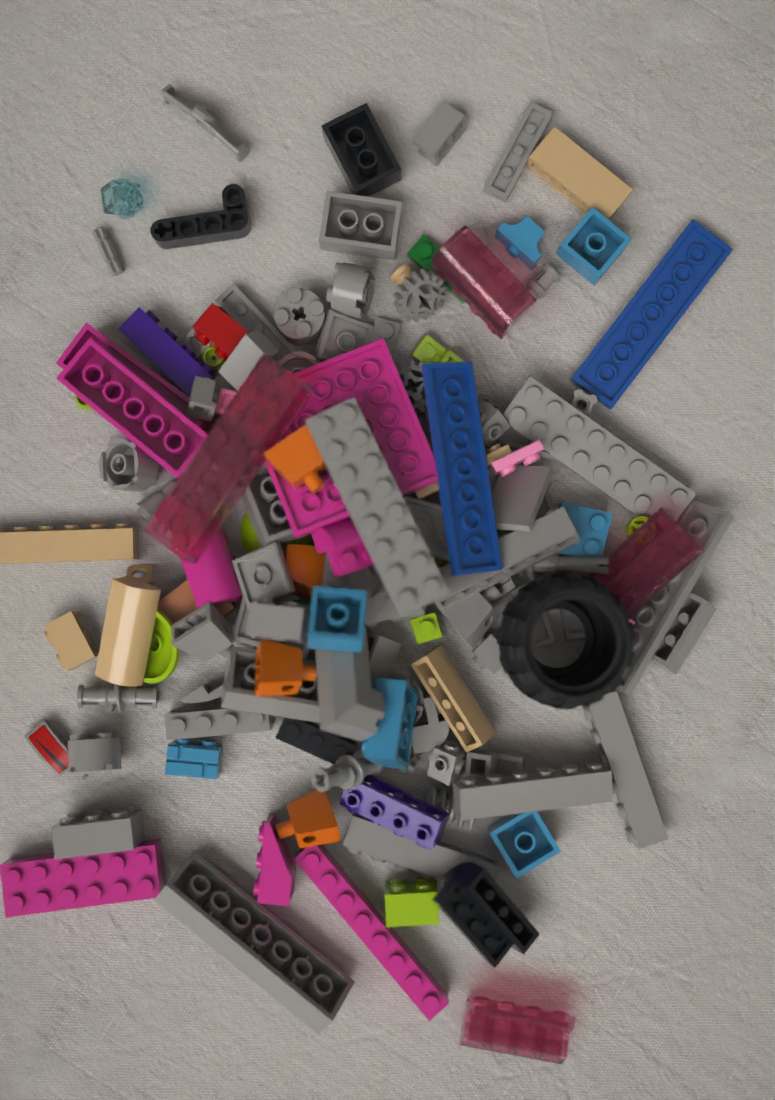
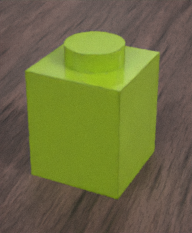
[410,612,442,644]

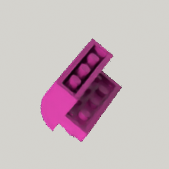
[164,498,243,608]
[311,517,373,577]

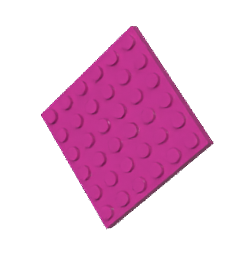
[238,338,438,539]

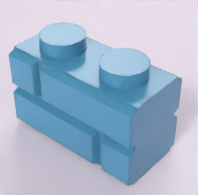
[165,738,223,780]

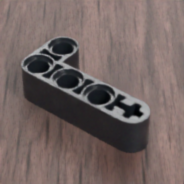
[150,184,251,249]

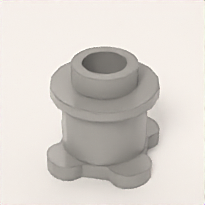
[568,389,597,417]

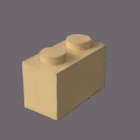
[44,611,99,671]

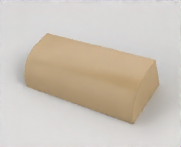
[526,126,633,220]
[95,576,161,686]
[411,644,496,752]

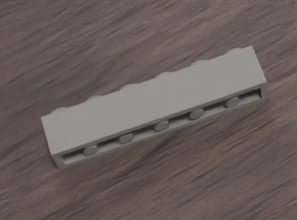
[434,506,581,611]
[582,690,668,849]
[453,762,613,821]
[343,814,500,884]

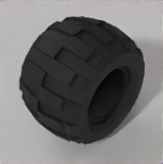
[497,573,636,709]

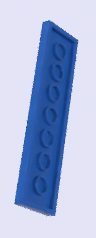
[570,219,733,410]
[421,362,503,577]

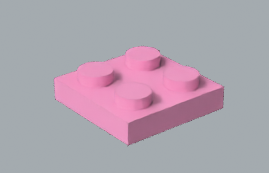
[490,440,544,477]

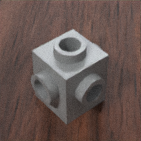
[479,401,510,447]
[427,741,467,786]

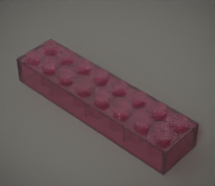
[143,353,314,564]

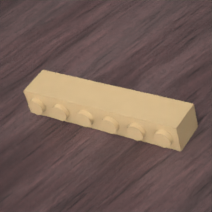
[0,524,139,564]

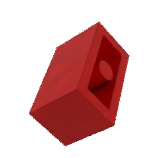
[193,303,249,362]

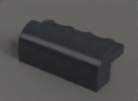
[432,862,540,968]

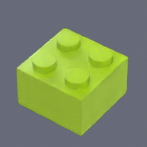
[385,877,439,927]

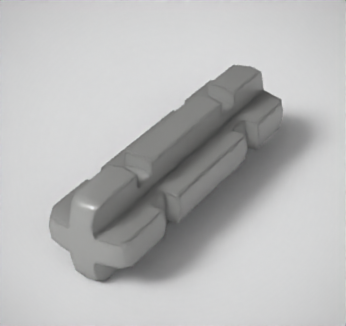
[93,227,124,276]

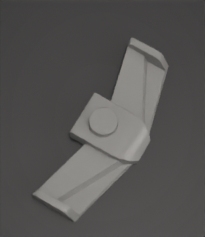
[161,84,249,162]

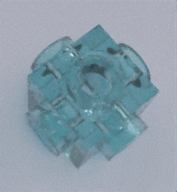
[100,179,143,219]

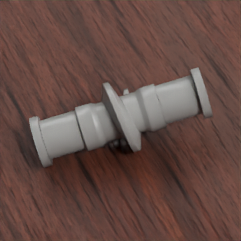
[77,684,158,713]
[312,755,383,792]

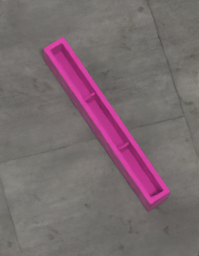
[294,844,449,1021]

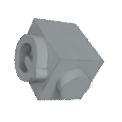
[472,631,502,674]

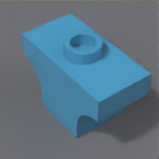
[495,215,545,270]

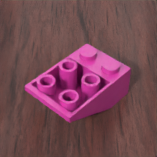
[254,814,296,906]

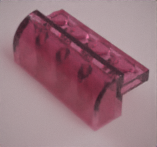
[431,225,537,339]
[586,507,703,619]
[460,996,575,1064]

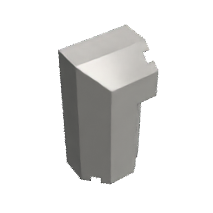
[315,628,385,742]

